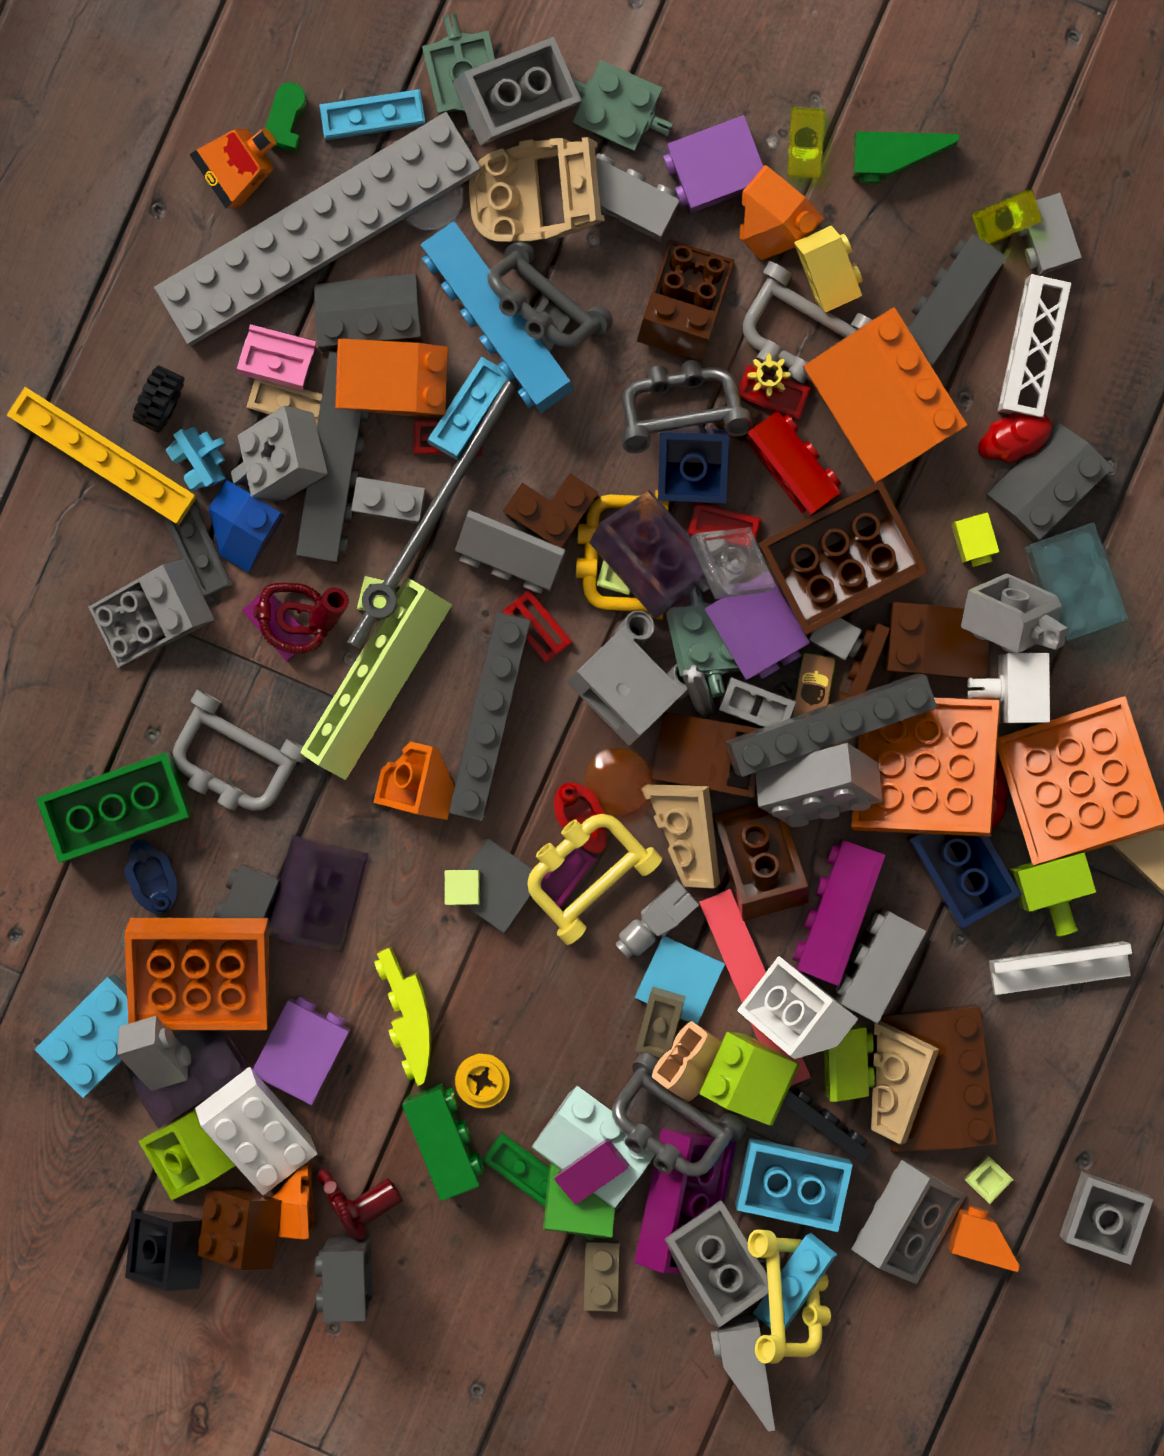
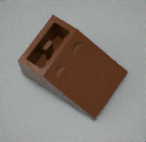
[637,239,734,362]
[651,712,758,798]

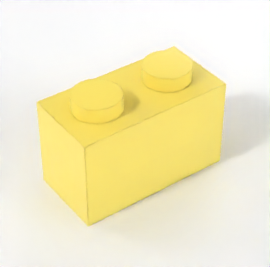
[794,225,863,313]

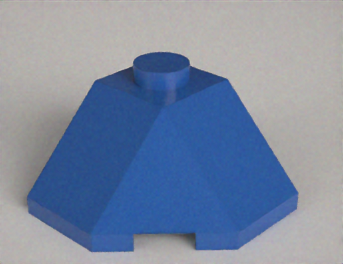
[209,479,285,573]

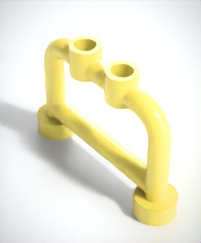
[527,814,662,945]
[748,1230,831,1364]

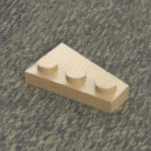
[642,784,720,888]
[871,1021,939,1145]

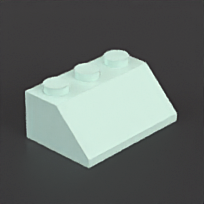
[531,1086,655,1208]

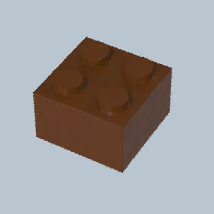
[198,1187,282,1270]

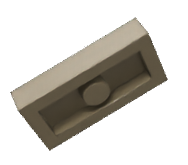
[635,987,686,1058]
[584,1240,620,1312]

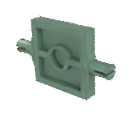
[422,13,495,131]
[572,60,673,152]
[666,584,741,698]

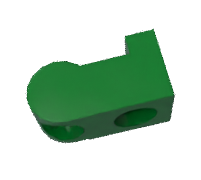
[265,82,308,154]

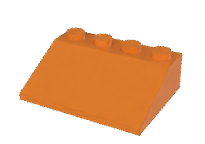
[803,307,967,483]
[124,918,269,1030]

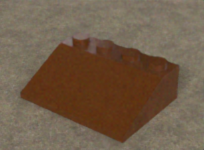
[756,480,928,635]
[880,1004,997,1152]

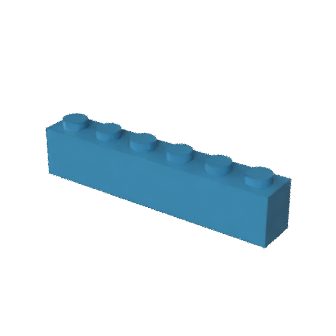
[420,221,574,414]

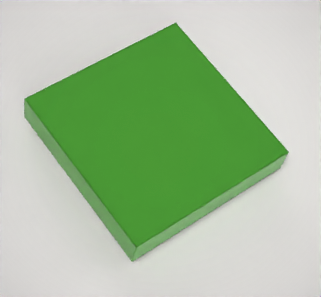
[543,1162,615,1239]

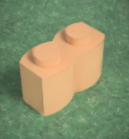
[652,1021,722,1102]

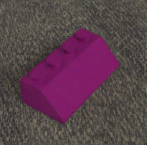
[792,839,886,986]
[634,1128,736,1274]

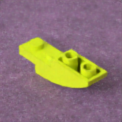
[374,946,431,1086]

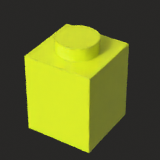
[951,513,999,567]

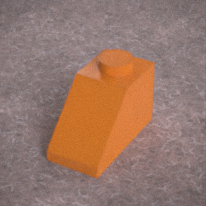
[948,1206,1020,1272]

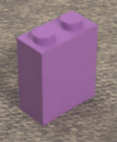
[662,115,763,214]
[705,572,810,680]
[253,996,352,1105]

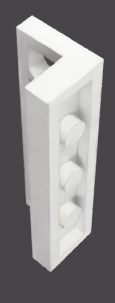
[997,274,1071,418]
[989,941,1132,995]

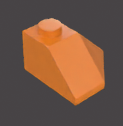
[739,165,824,260]
[373,742,455,820]
[272,1160,315,1239]

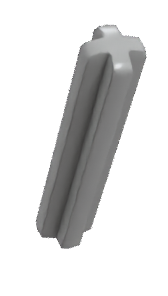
[682,665,716,719]

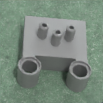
[567,610,689,746]

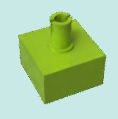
[1008,852,1096,937]

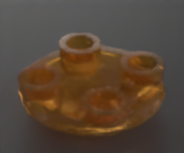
[584,748,652,815]

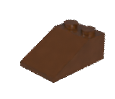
[884,602,989,679]
[713,803,808,921]

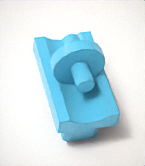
[166,427,227,491]

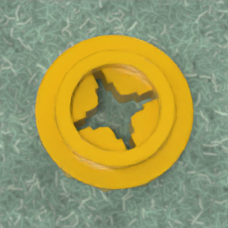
[455,1053,510,1108]

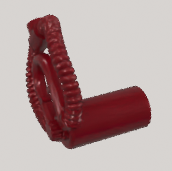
[253,582,349,654]
[318,1169,403,1241]

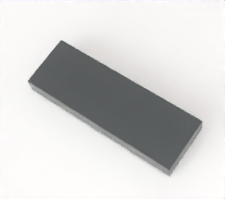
[163,502,233,599]

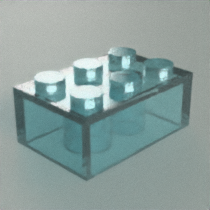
[1023,522,1128,642]

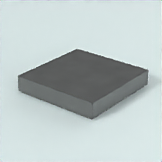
[465,838,545,934]

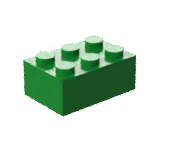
[402,1082,485,1201]

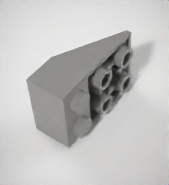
[88,559,214,668]

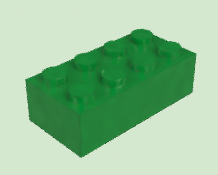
[36,752,194,863]

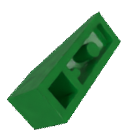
[852,131,959,185]

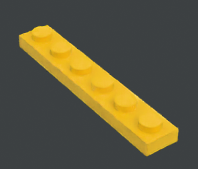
[7,387,197,526]

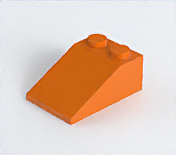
[335,339,448,418]

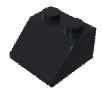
[125,1210,202,1291]

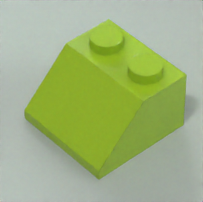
[824,1024,875,1102]
[699,1032,800,1126]
[138,1109,236,1200]

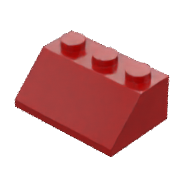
[744,411,841,519]

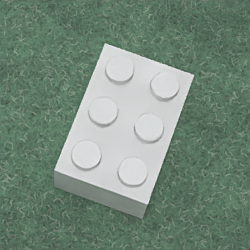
[195,1067,318,1195]

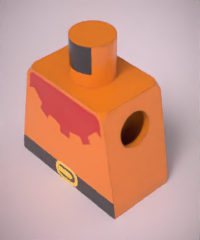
[190,128,277,208]

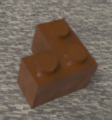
[503,473,599,549]

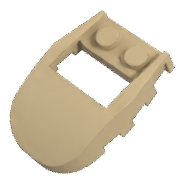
[469,137,605,241]

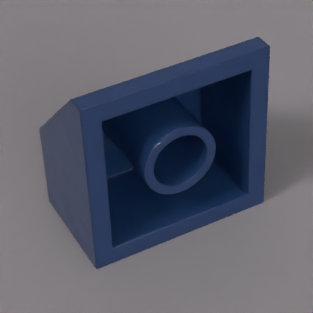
[658,428,730,503]

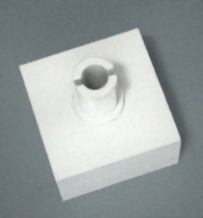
[968,653,1050,723]

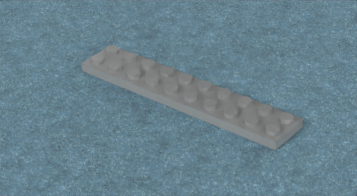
[154,112,482,347]

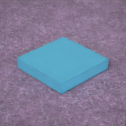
[635,936,725,1025]

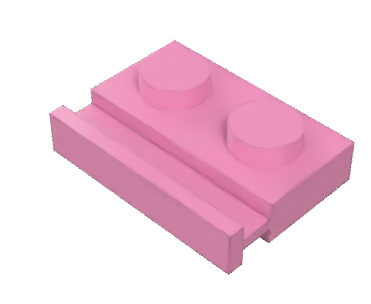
[237,324,316,391]

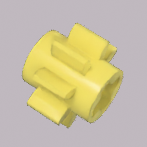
[747,353,791,398]

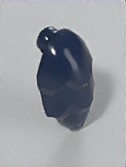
[124,840,177,914]

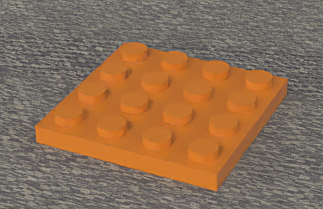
[997,696,1164,866]
[851,698,1000,837]

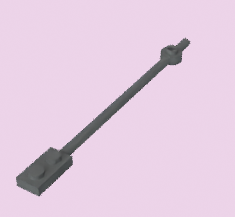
[347,296,579,649]

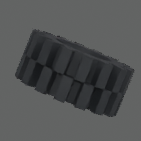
[132,365,185,433]

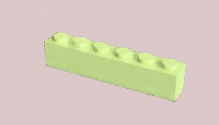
[300,577,452,780]

